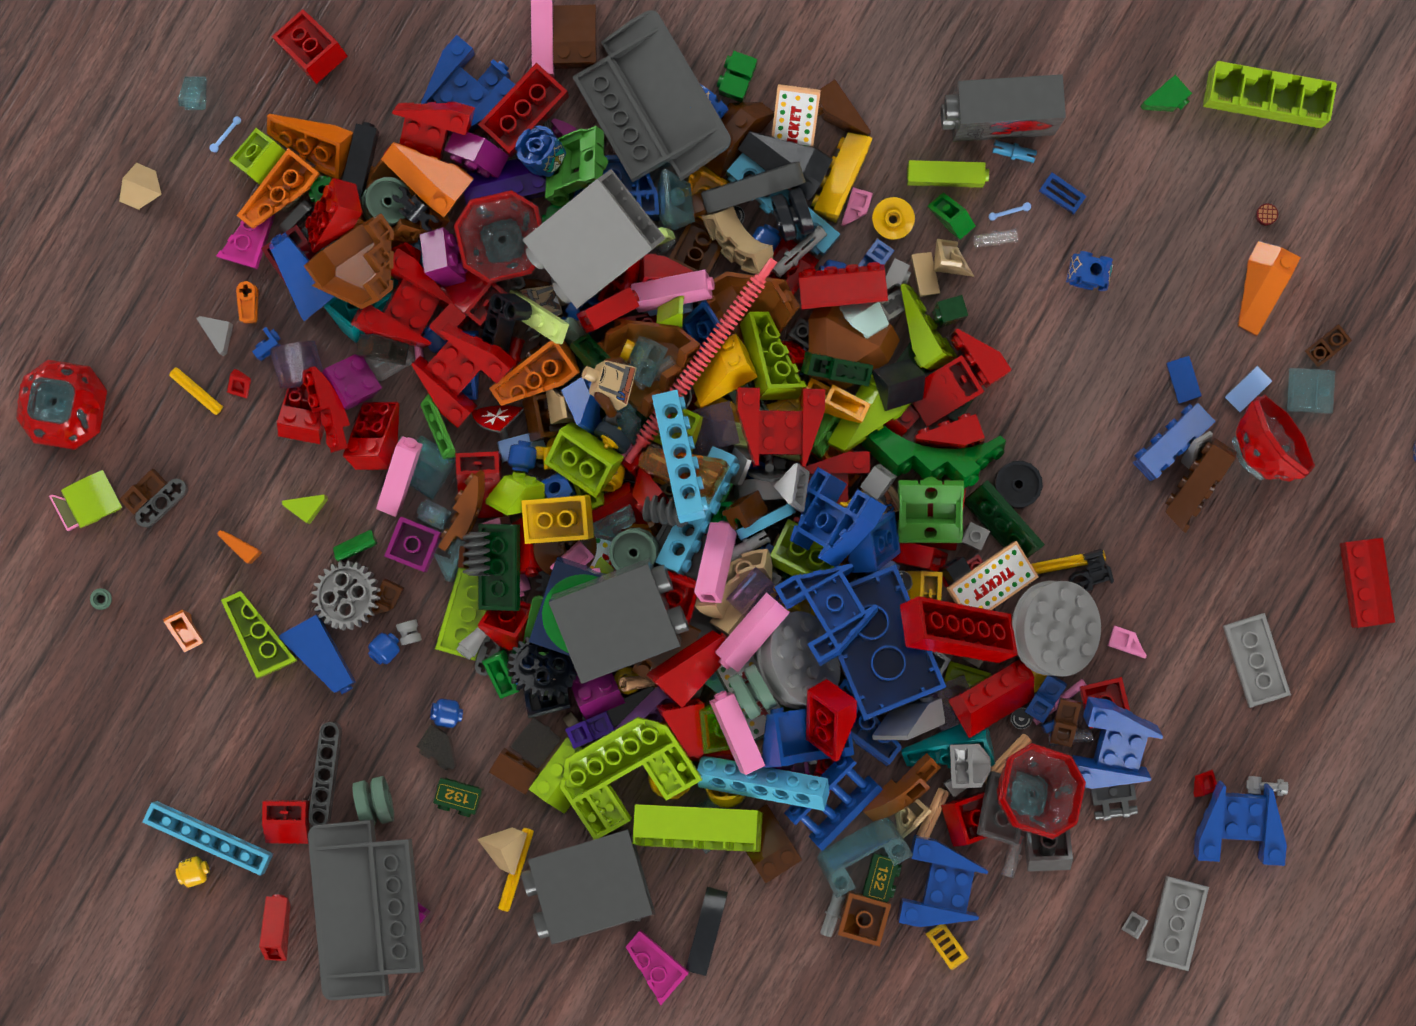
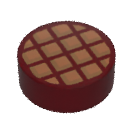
[1256,203,1278,226]

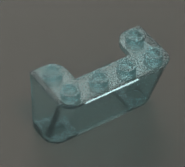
[817,818,913,898]

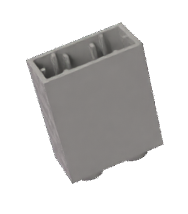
[523,169,666,308]

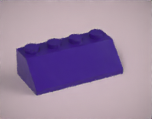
[464,159,546,213]

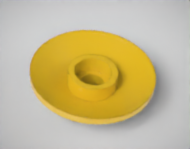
[872,197,915,240]

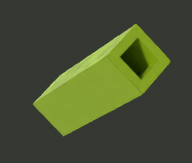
[907,160,989,188]

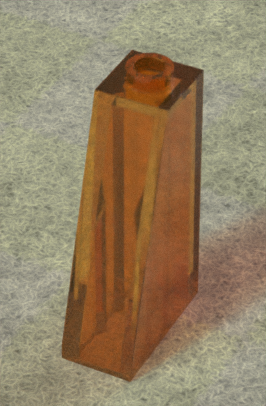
[638,447,730,504]

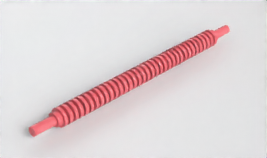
[624,257,778,464]

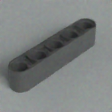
[700,161,806,214]
[309,722,342,826]

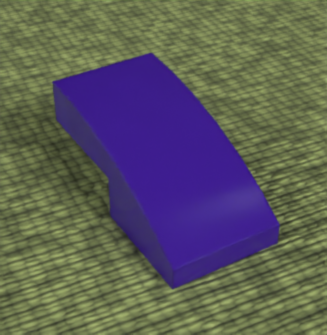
[565,711,615,749]

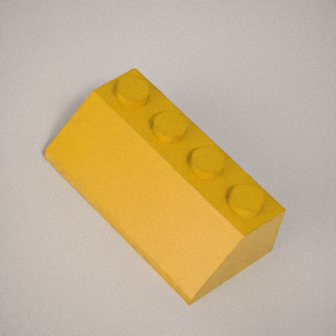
[811,132,872,223]

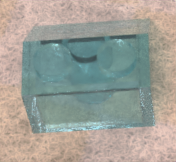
[658,169,695,230]
[410,435,456,499]

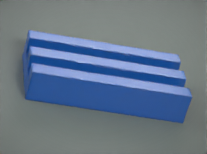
[1039,173,1087,215]

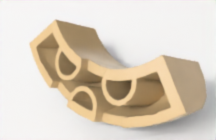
[702,206,774,274]
[695,549,772,619]

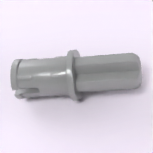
[820,893,846,937]

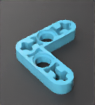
[736,503,797,540]

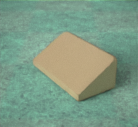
[911,252,940,298]

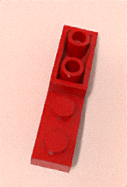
[302,366,350,453]

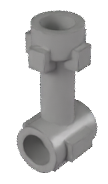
[1246,776,1288,796]

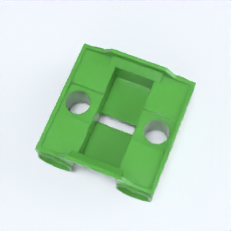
[545,126,608,206]
[898,477,964,543]

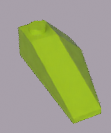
[900,283,958,371]
[828,375,911,453]

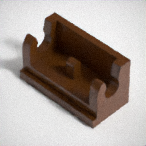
[722,490,769,530]
[489,748,541,795]

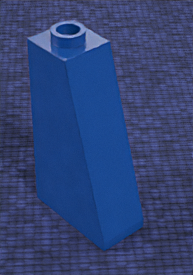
[269,232,335,321]
[279,615,356,694]

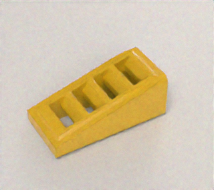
[926,924,969,970]

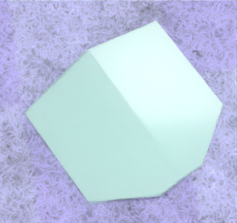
[840,302,889,339]

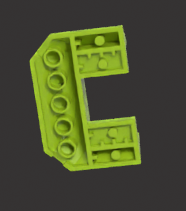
[560,717,703,840]

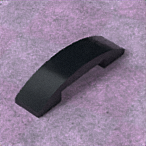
[686,886,728,976]

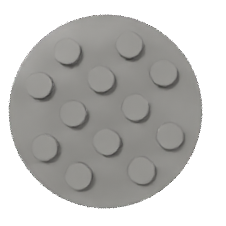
[1012,581,1101,676]
[756,611,841,710]

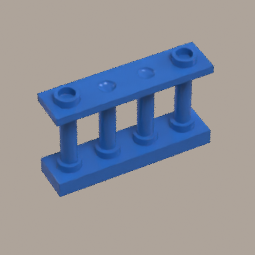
[784,756,883,851]

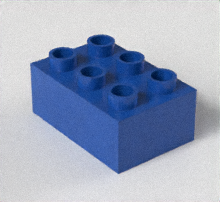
[837,564,946,721]

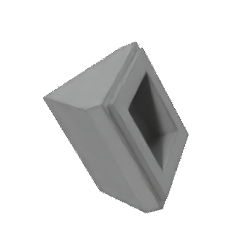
[1121,911,1148,939]

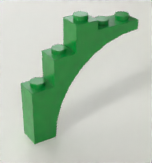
[862,425,1006,489]

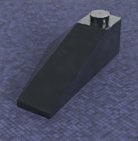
[738,131,833,200]

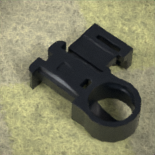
[1068,549,1114,591]

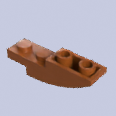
[438,470,485,551]
[862,753,941,822]

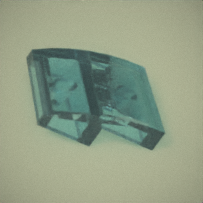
[1287,368,1335,414]

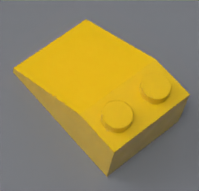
[692,333,758,408]
[521,495,594,544]

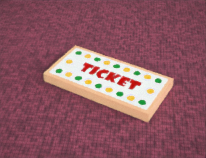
[772,84,821,146]
[946,541,1038,610]

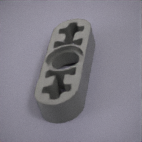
[135,479,188,528]

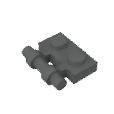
[1090,783,1138,821]

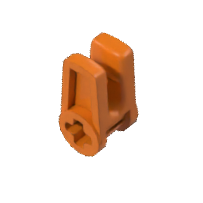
[236,281,259,323]

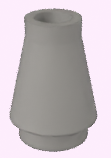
[456,627,487,660]

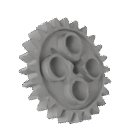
[312,560,381,631]

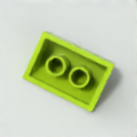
[544,422,624,498]
[770,519,835,576]
[529,737,584,814]

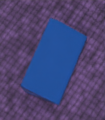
[1166,356,1201,404]

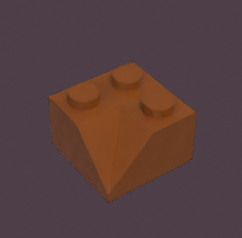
[838,890,891,947]

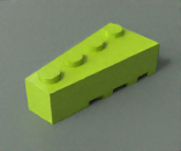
[740,312,807,400]
[221,591,297,679]

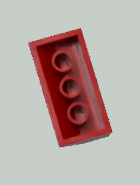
[478,63,569,158]
[799,262,888,309]
[1340,538,1395,628]
[948,659,1034,738]

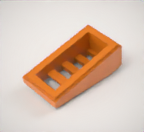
[217,530,262,564]

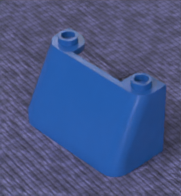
[761,708,854,768]

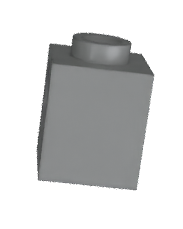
[860,464,897,500]
[961,522,990,552]

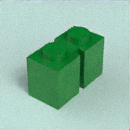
[716,50,757,102]

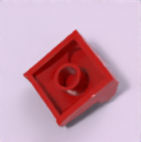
[664,571,697,625]
[1080,677,1130,729]

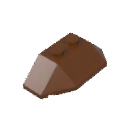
[705,102,774,178]

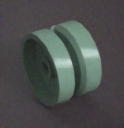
[360,177,412,227]
[609,528,660,570]
[728,664,778,720]
[352,776,394,826]

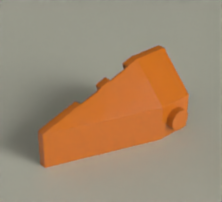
[267,114,353,179]
[381,142,474,217]
[237,148,320,229]
[1238,241,1301,336]
[489,340,580,406]

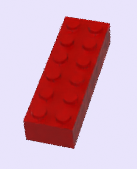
[900,596,1018,663]

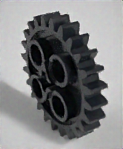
[507,637,577,701]

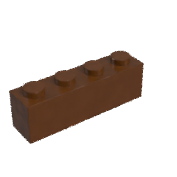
[1165,438,1237,533]

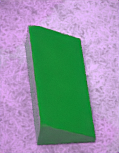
[333,530,378,561]
[482,650,521,699]

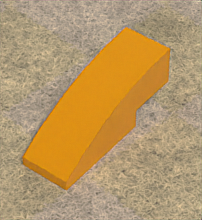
[799,378,871,423]

